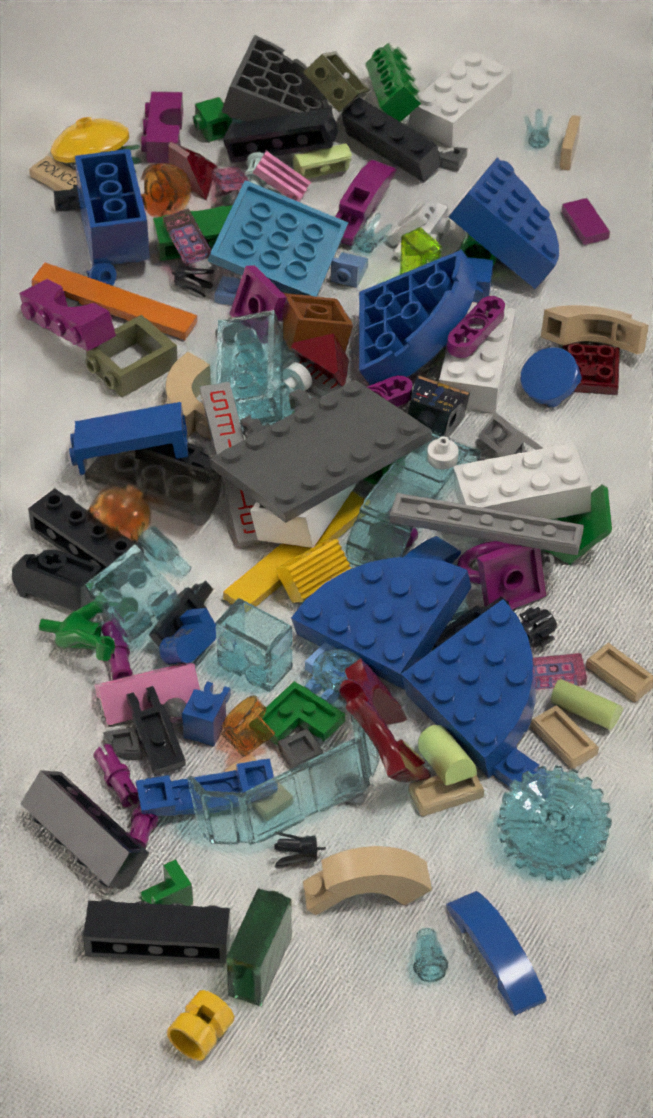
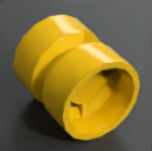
[167,990,235,1061]

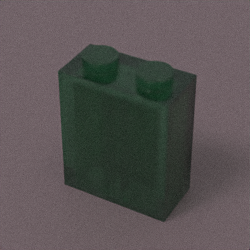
[226,888,292,1007]

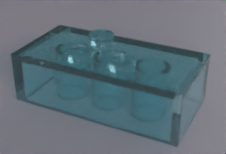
[216,310,283,428]

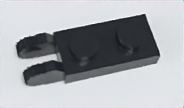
[126,686,186,776]

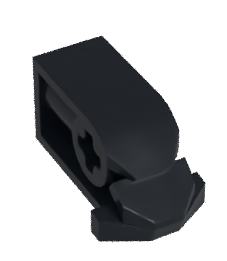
[12,550,102,611]

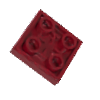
[561,343,620,395]

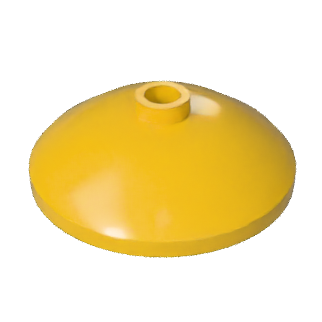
[50,117,130,163]

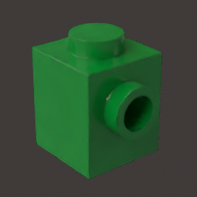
[192,97,232,143]

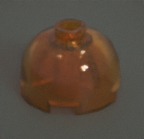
[140,163,192,217]
[87,484,151,542]

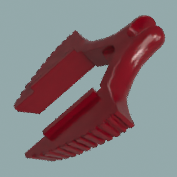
[339,659,431,783]

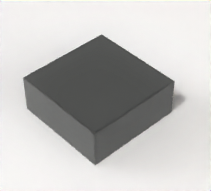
[278,729,324,773]

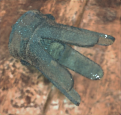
[524,109,552,149]
[355,213,392,253]

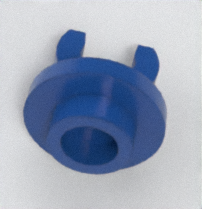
[86,262,117,286]

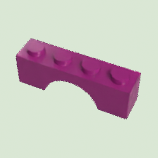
[19,279,116,351]

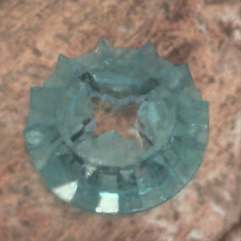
[312,649,361,694]

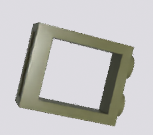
[304,51,371,112]
[85,315,178,398]

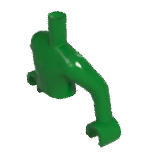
[39,598,138,661]

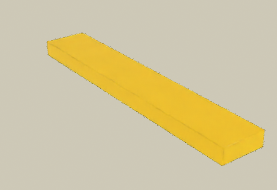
[223,491,371,615]

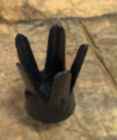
[171,264,215,298]
[274,831,326,867]

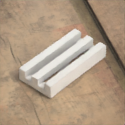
[387,200,437,246]

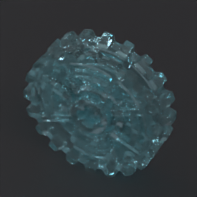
[497,765,612,881]

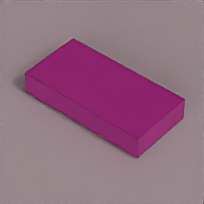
[561,198,610,245]

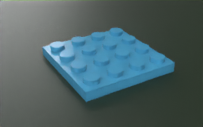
[208,180,348,297]

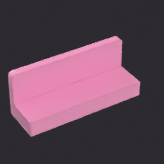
[95,663,200,725]

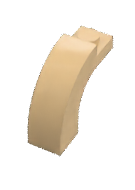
[541,305,649,354]
[166,352,212,440]
[303,846,432,915]

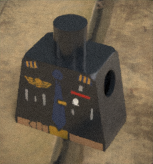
[407,375,470,437]

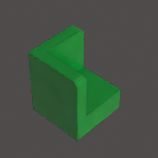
[141,859,193,906]

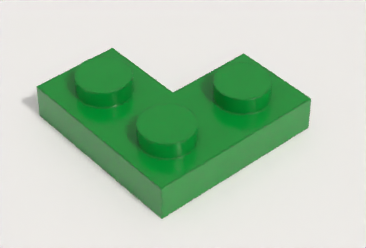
[252,681,345,746]

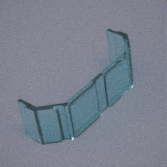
[346,431,481,567]
[187,714,380,846]

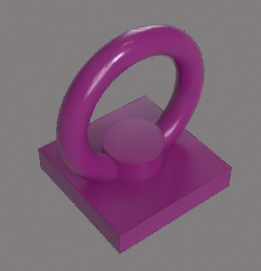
[229,265,287,346]
[457,541,546,609]

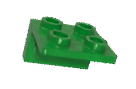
[543,484,612,565]

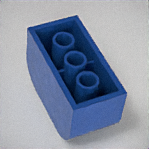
[75,149,149,267]

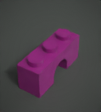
[141,91,184,163]

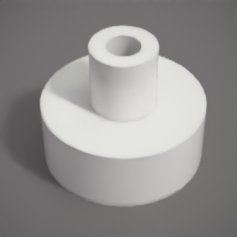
[281,362,312,392]
[427,437,459,470]

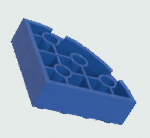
[448,157,559,289]
[359,250,477,386]
[291,557,472,690]
[402,599,536,778]

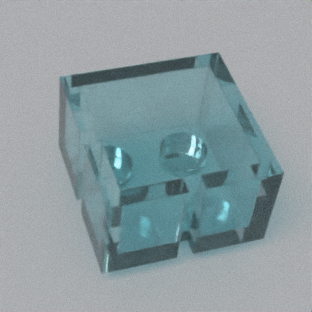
[85,544,180,643]
[216,598,293,693]

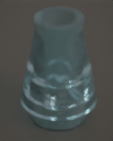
[413,928,449,982]

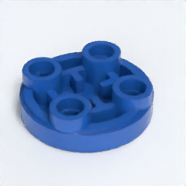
[520,347,582,407]

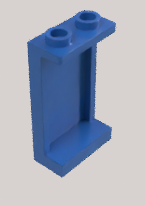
[69,402,188,475]

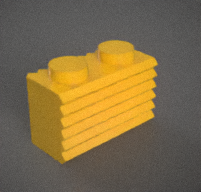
[276,539,352,603]

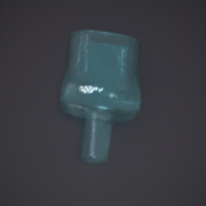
[137,526,192,576]

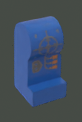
[159,608,221,665]

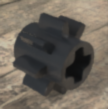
[520,607,557,647]

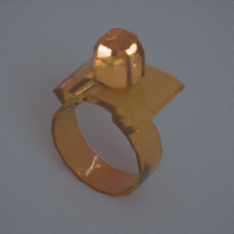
[221,695,275,757]

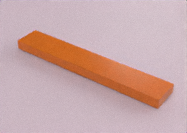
[31,262,198,340]

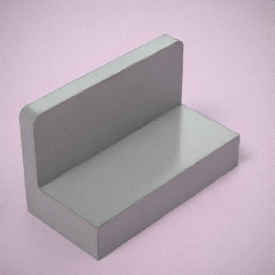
[478,412,543,456]

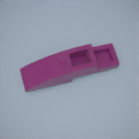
[335,160,396,246]

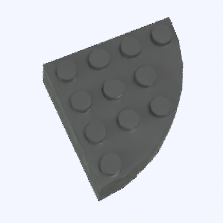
[221,35,333,121]

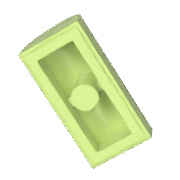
[293,143,352,179]
[551,679,624,730]
[418,725,477,786]

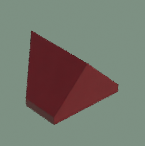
[168,141,219,201]
[291,333,349,387]

